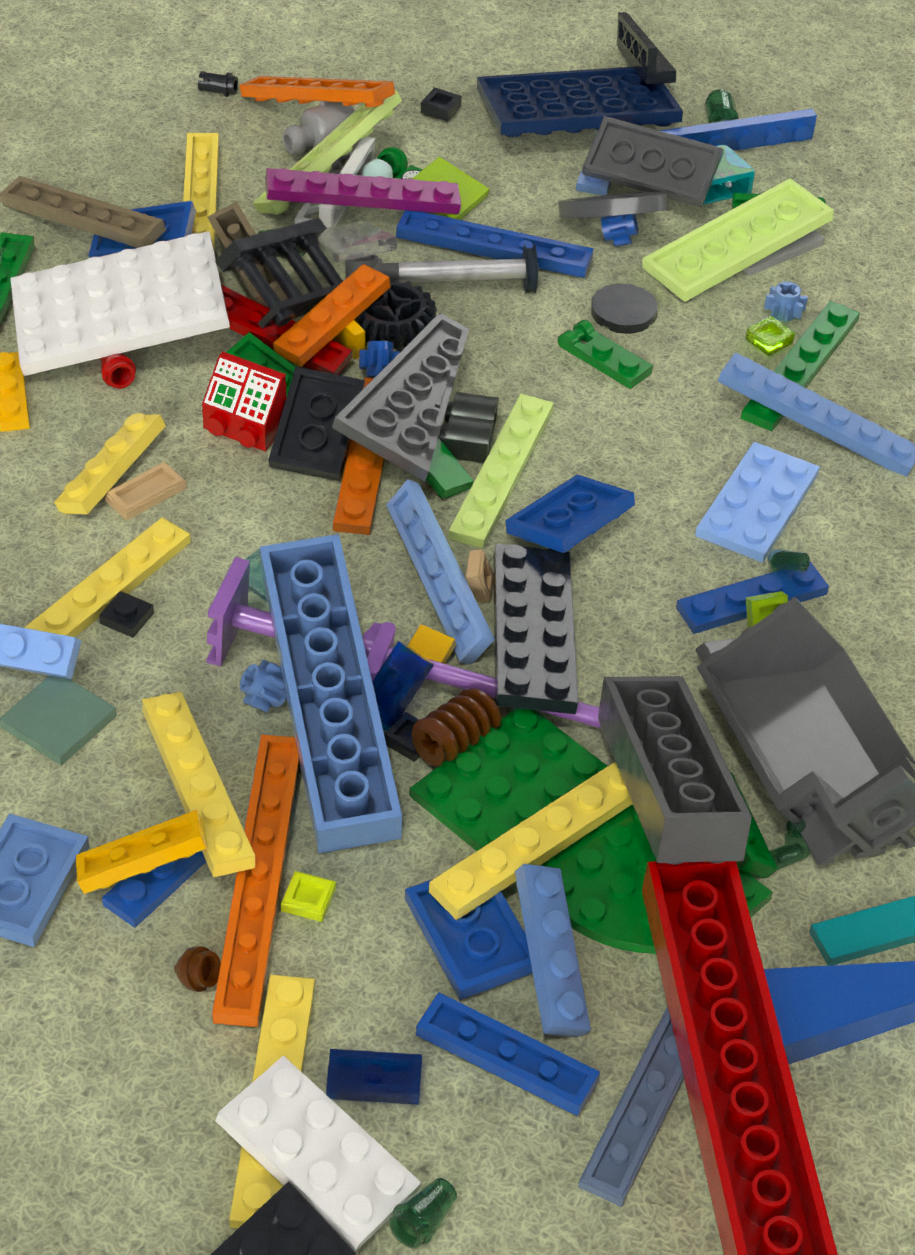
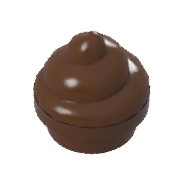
[174,946,221,992]

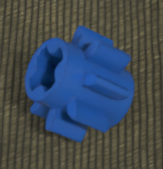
[601,214,639,246]
[359,341,400,378]

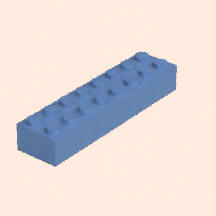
[260,534,402,854]

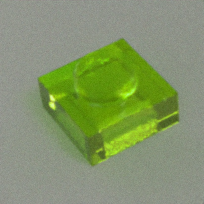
[745,316,795,356]

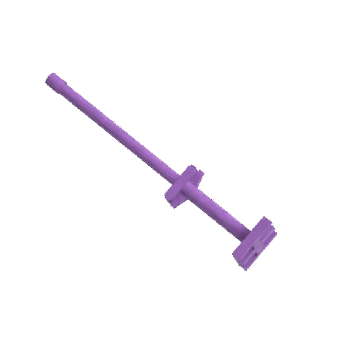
[206,557,602,729]

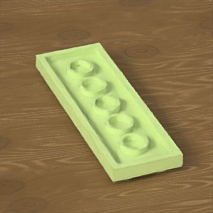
[642,178,834,302]

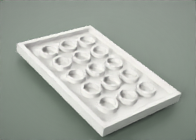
[10,231,230,376]

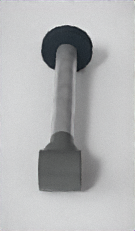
[345,244,538,294]

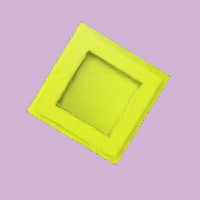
[281,871,336,922]

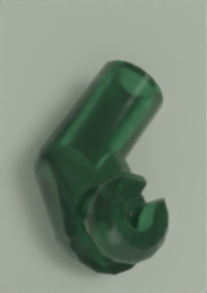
[767,548,810,572]
[770,820,811,870]

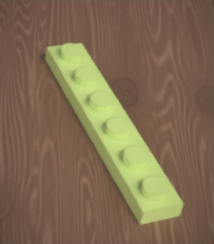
[253,90,402,215]
[448,394,554,549]

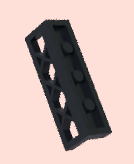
[617,12,677,84]

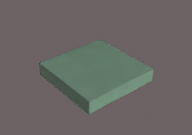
[0,676,117,766]

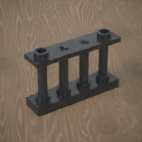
[215,218,343,329]

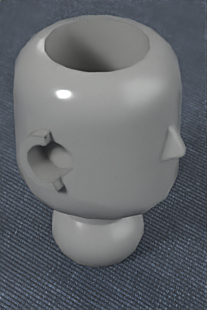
[282,101,358,155]

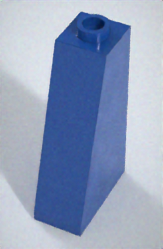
[764,961,915,1064]

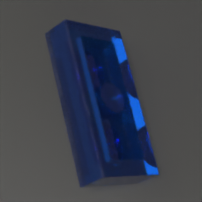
[372,641,434,731]
[326,1049,422,1105]

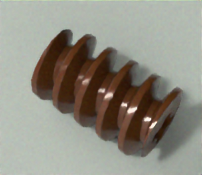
[411,688,502,767]

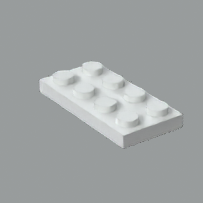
[215,1055,421,1252]

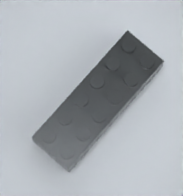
[598,676,752,864]

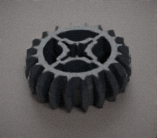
[354,279,437,352]

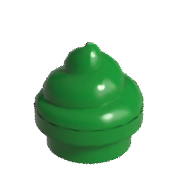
[377,147,408,178]

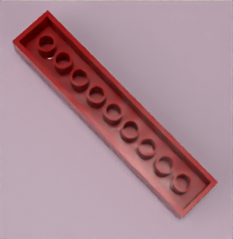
[642,861,838,1255]

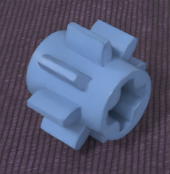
[764,282,808,322]
[240,659,287,712]

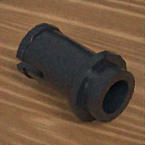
[198,71,238,97]

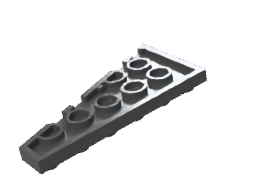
[332,313,469,482]

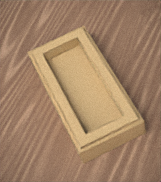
[104,462,187,521]

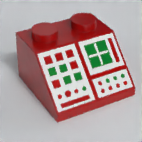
[202,351,286,452]

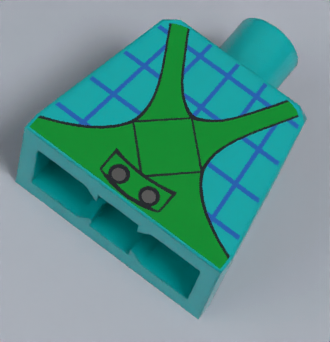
[703,145,755,205]

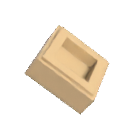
[466,549,493,603]

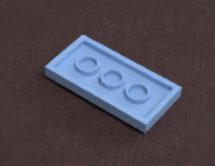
[695,442,820,563]

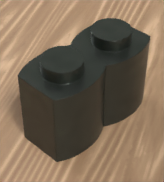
[439,392,499,463]

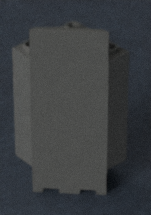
[695,597,915,865]

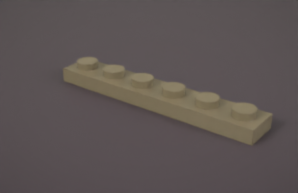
[0,176,166,248]

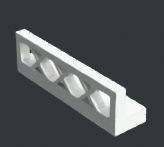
[295,137,375,233]

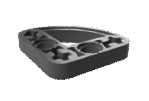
[558,191,669,218]

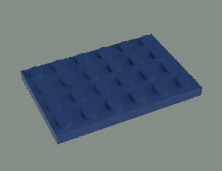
[477,67,683,137]

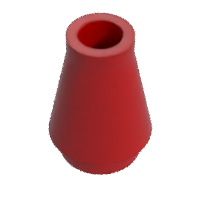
[100,353,136,389]

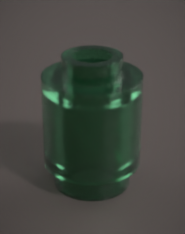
[705,89,739,123]

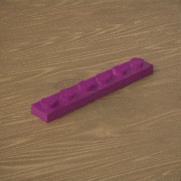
[265,168,461,214]

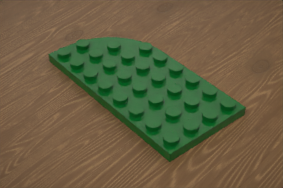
[409,708,773,954]

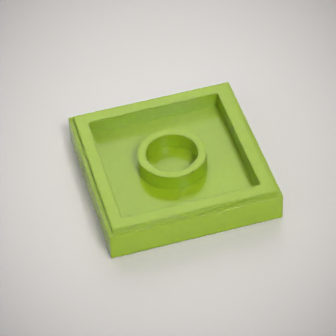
[412,156,490,220]

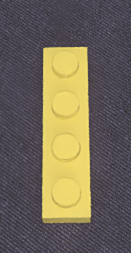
[54,413,166,514]

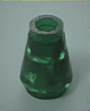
[389,1178,457,1248]

